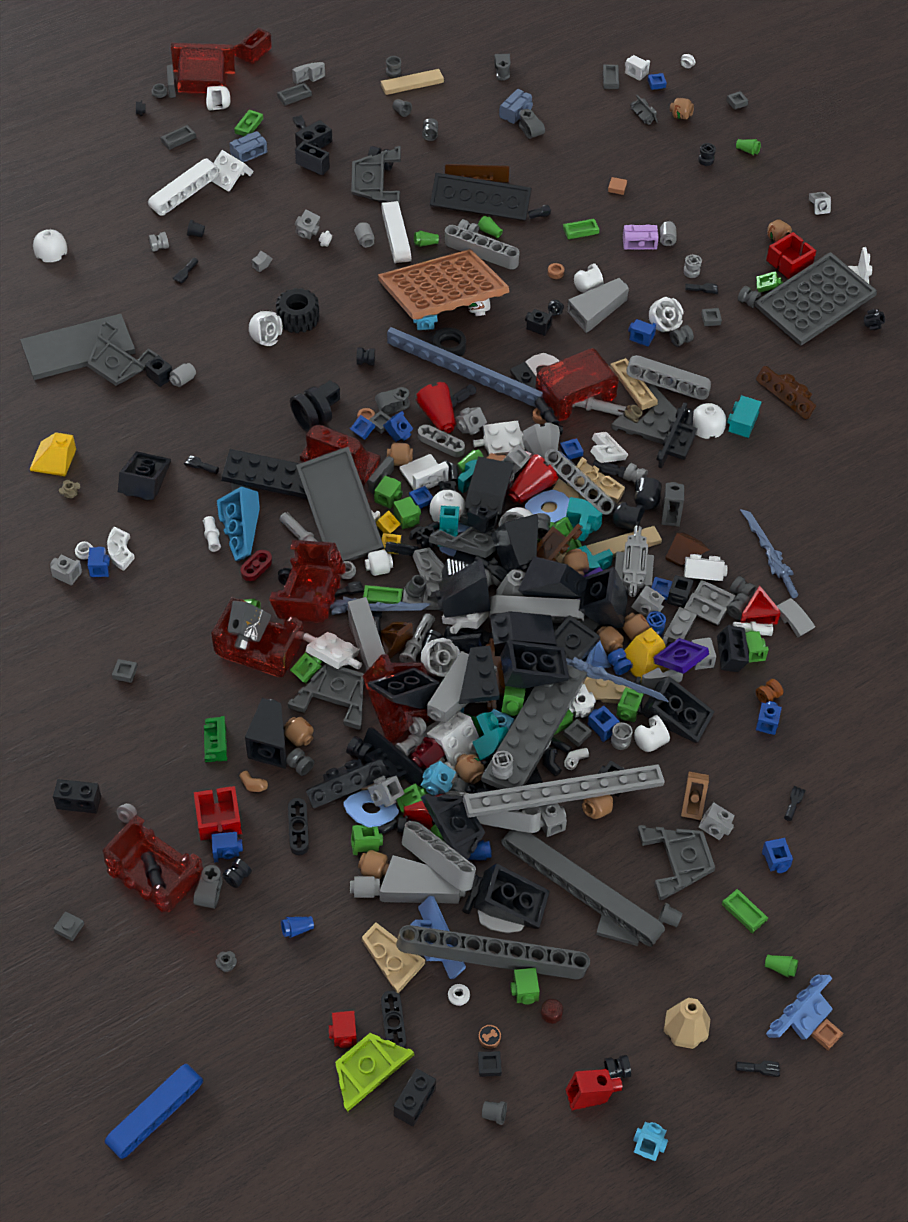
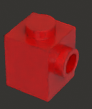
[329,1011,357,1048]

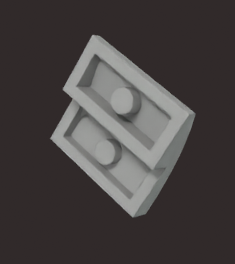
[684,580,736,626]

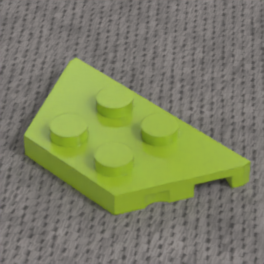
[335,1033,415,1111]

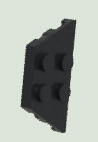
[421,794,485,860]

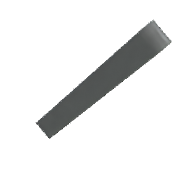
[501,830,665,947]
[396,925,590,979]

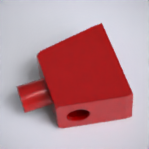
[565,1069,622,1111]

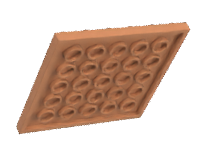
[378,249,509,320]

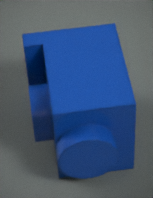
[628,319,656,346]
[383,411,413,442]
[88,547,110,577]
[756,701,782,735]
[588,706,620,742]
[212,832,243,863]
[762,838,793,873]

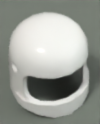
[206,86,231,111]
[574,264,604,293]
[634,715,670,752]

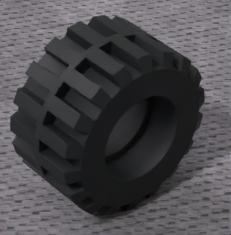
[276,288,320,333]

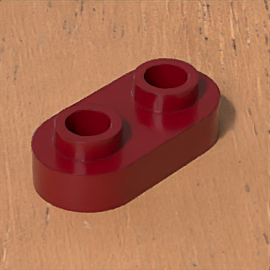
[240,550,272,581]

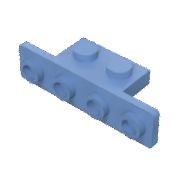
[410,896,466,979]
[766,975,833,1039]

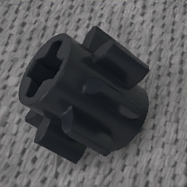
[864,309,885,330]
[417,527,437,550]

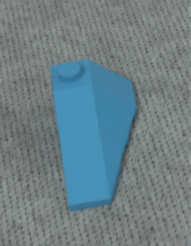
[217,486,260,561]

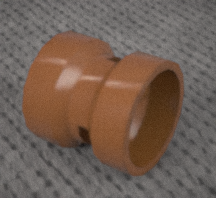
[755,679,784,703]

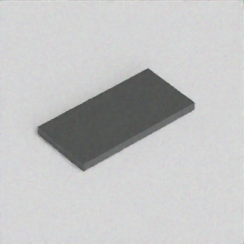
[20,314,136,380]
[296,446,385,567]

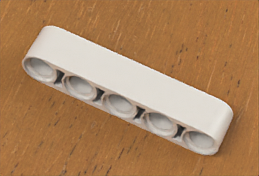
[148,158,220,216]
[381,201,411,263]

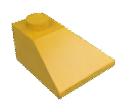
[30,433,76,476]
[624,628,669,683]

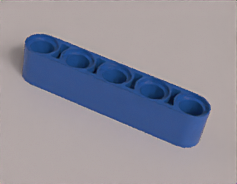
[105,1064,203,1159]

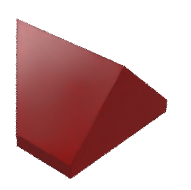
[740,585,781,625]
[404,794,442,830]

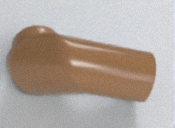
[239,771,268,792]

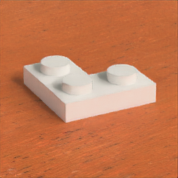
[590,432,628,463]

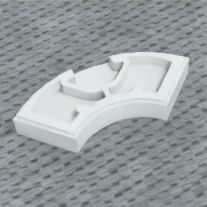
[107,527,135,571]

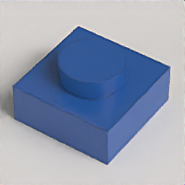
[647,73,667,90]
[350,415,375,440]
[560,438,584,460]
[409,486,433,509]
[651,577,672,600]

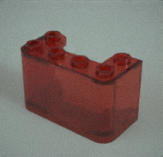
[535,348,619,421]
[269,540,346,623]
[211,598,304,677]
[102,815,203,912]

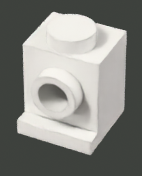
[625,55,650,81]

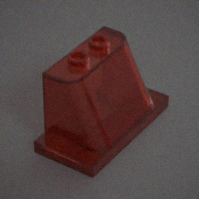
[171,43,235,93]
[300,425,381,485]
[363,654,433,743]

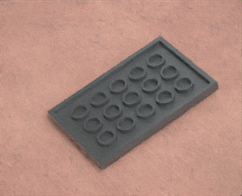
[755,252,877,346]

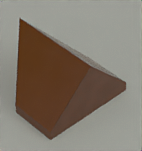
[665,532,710,567]
[380,622,413,661]

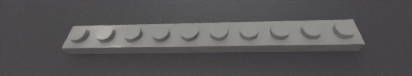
[463,764,665,818]

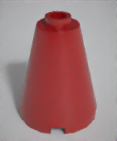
[415,382,456,433]
[508,454,559,503]

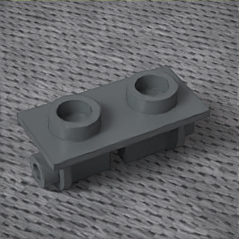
[630,95,658,125]

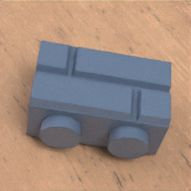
[499,89,533,124]
[229,131,267,163]

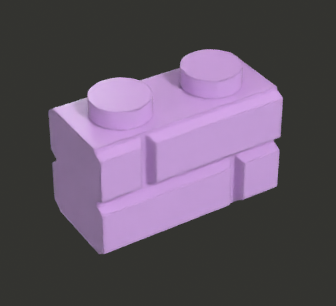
[623,224,658,250]

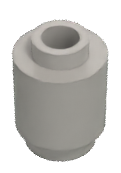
[660,221,677,246]
[354,223,375,248]
[169,363,196,387]
[350,876,380,898]

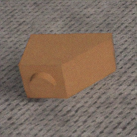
[681,772,709,820]

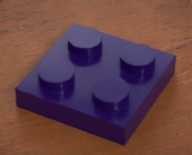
[653,638,709,674]

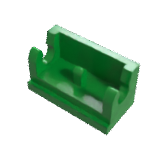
[204,716,227,762]

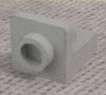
[809,192,831,215]

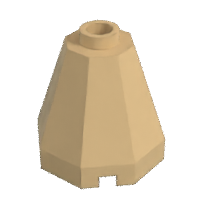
[664,998,710,1049]

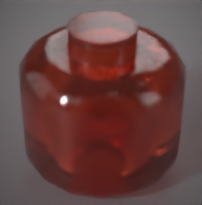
[541,999,563,1024]

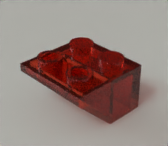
[229,27,272,64]

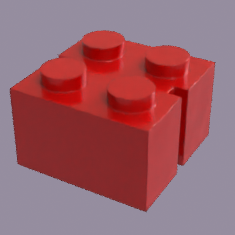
[766,232,816,279]
[194,786,242,840]

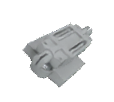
[615,526,654,597]

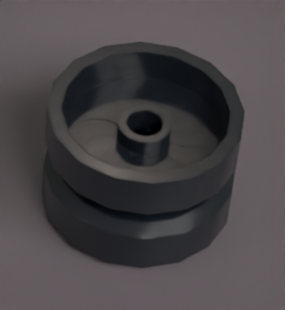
[290,386,332,432]

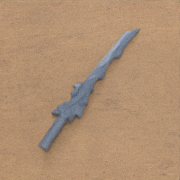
[740,509,798,598]
[307,596,431,615]
[566,657,669,702]

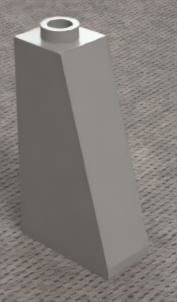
[567,278,629,333]
[348,597,388,679]
[427,651,497,723]
[379,855,467,904]

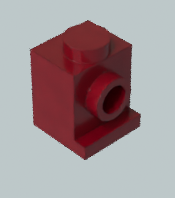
[411,737,445,769]

